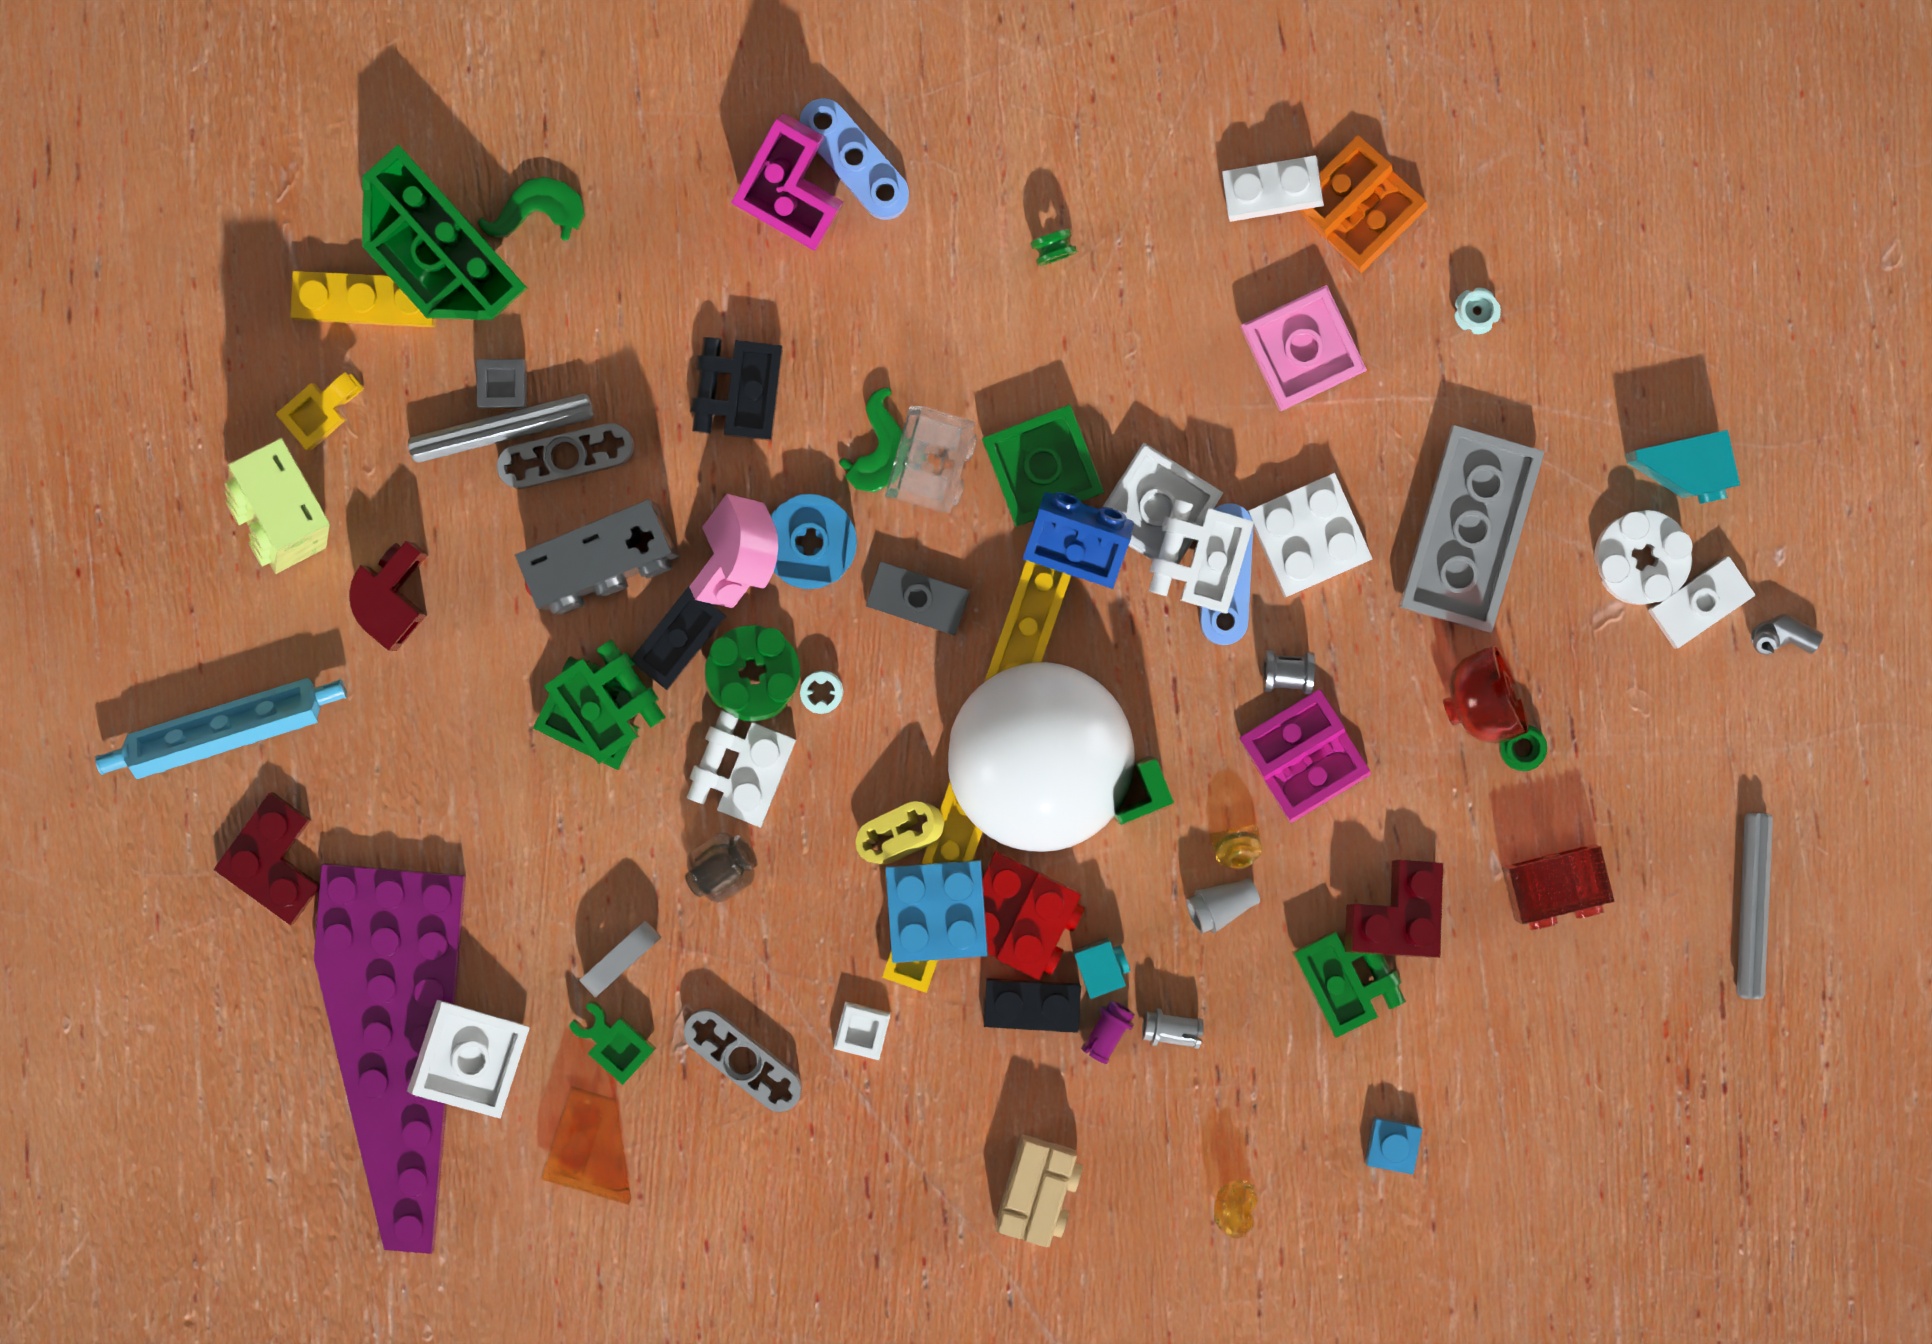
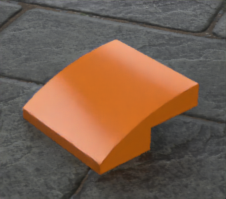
[1298,135,1428,274]

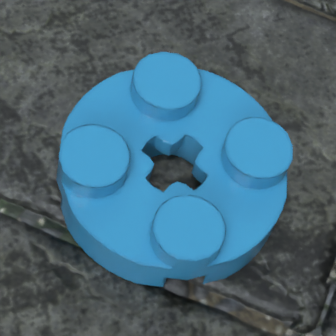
[770,494,857,589]

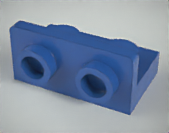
[1022,492,1134,589]

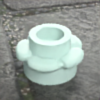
[1454,287,1501,334]

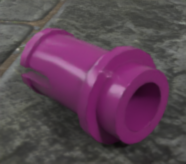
[1081,1000,1135,1064]

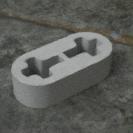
[579,920,661,998]

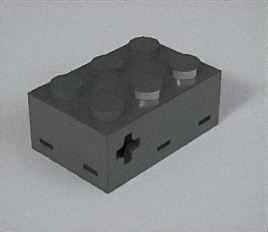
[515,499,680,615]

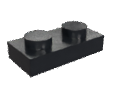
[631,586,727,690]
[984,978,1081,1033]

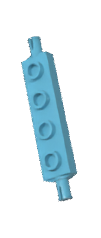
[95,678,348,779]

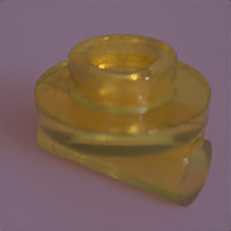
[1210,824,1262,869]

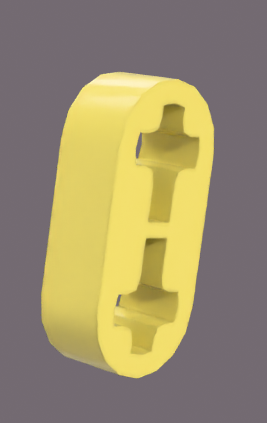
[855,801,944,865]

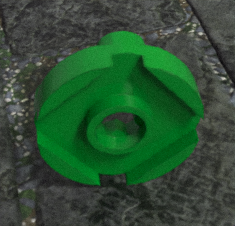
[705,625,800,721]

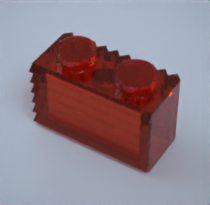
[1502,844,1614,930]

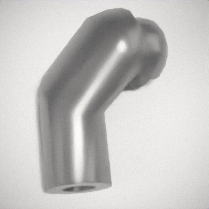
[1751,615,1823,655]

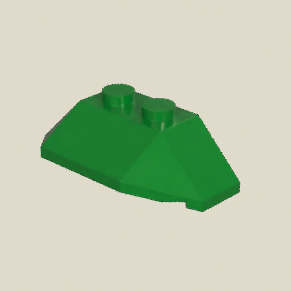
[362,144,528,320]

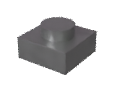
[476,359,527,408]

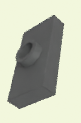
[866,561,970,636]

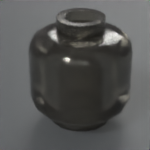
[685,832,758,903]

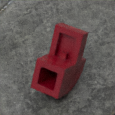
[349,541,428,651]

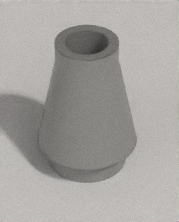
[1186,877,1260,934]

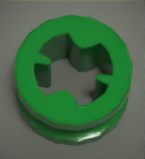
[1030,229,1078,266]

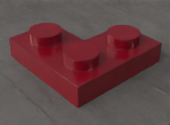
[213,792,320,925]
[1345,860,1443,958]

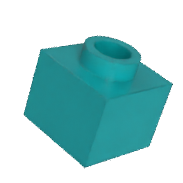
[1073,937,1131,999]

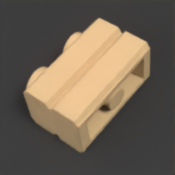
[994,1134,1083,1247]

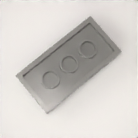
[1398,425,1545,633]

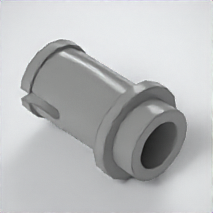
[1142,1008,1204,1049]

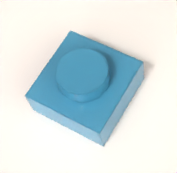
[1365,1117,1423,1175]

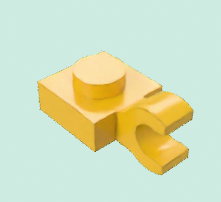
[276,372,364,451]

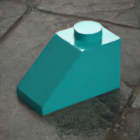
[1625,430,1740,504]

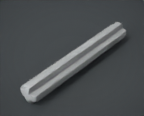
[408,394,594,463]
[1737,812,1773,999]

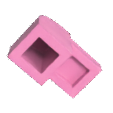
[690,494,778,608]

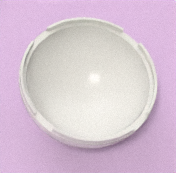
[948,662,1135,852]

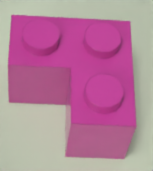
[731,113,844,251]

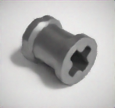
[1263,650,1315,694]

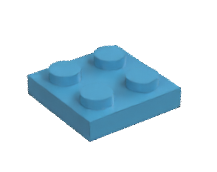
[886,860,988,963]

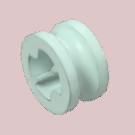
[800,670,844,714]

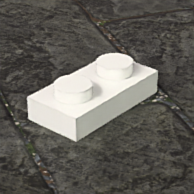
[1222,155,1324,222]

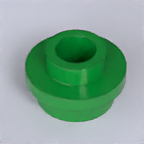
[1499,724,1547,771]

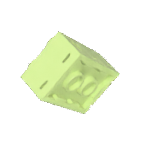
[224,438,330,574]

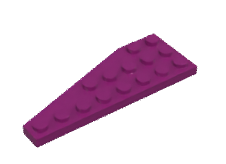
[314,863,466,1254]

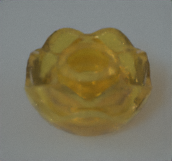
[1214,1179,1258,1238]

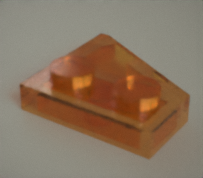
[541,1086,631,1205]

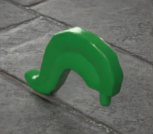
[478,176,585,241]
[839,387,909,493]

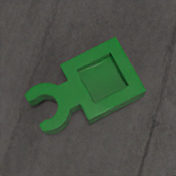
[569,1001,656,1085]

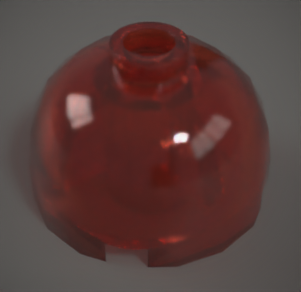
[1443,646,1529,743]

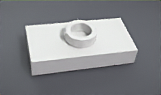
[1648,556,1755,649]

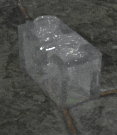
[884,406,977,514]

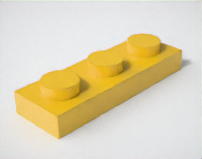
[290,271,436,327]

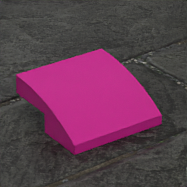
[1239,689,1371,824]

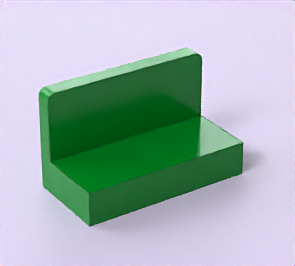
[1114,756,1174,825]

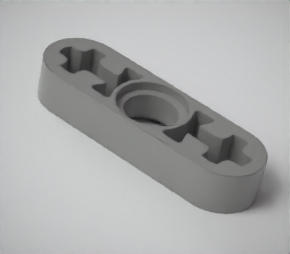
[497,423,634,489]
[684,1008,802,1112]

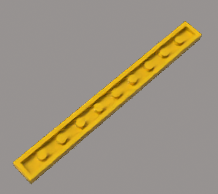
[882,560,1071,993]

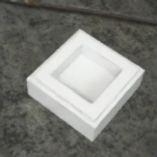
[833,1001,891,1060]

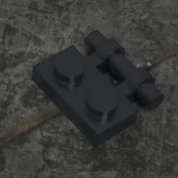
[690,337,783,441]

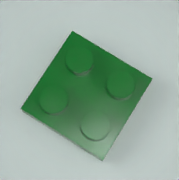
[982,404,1104,528]

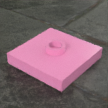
[1240,285,1367,412]

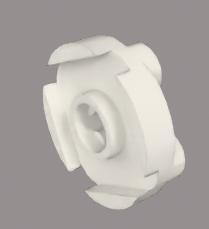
[1594,510,1693,605]

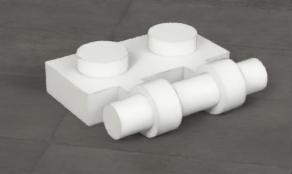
[1149,500,1254,614]
[686,710,797,828]

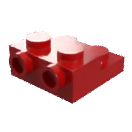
[982,851,1085,980]

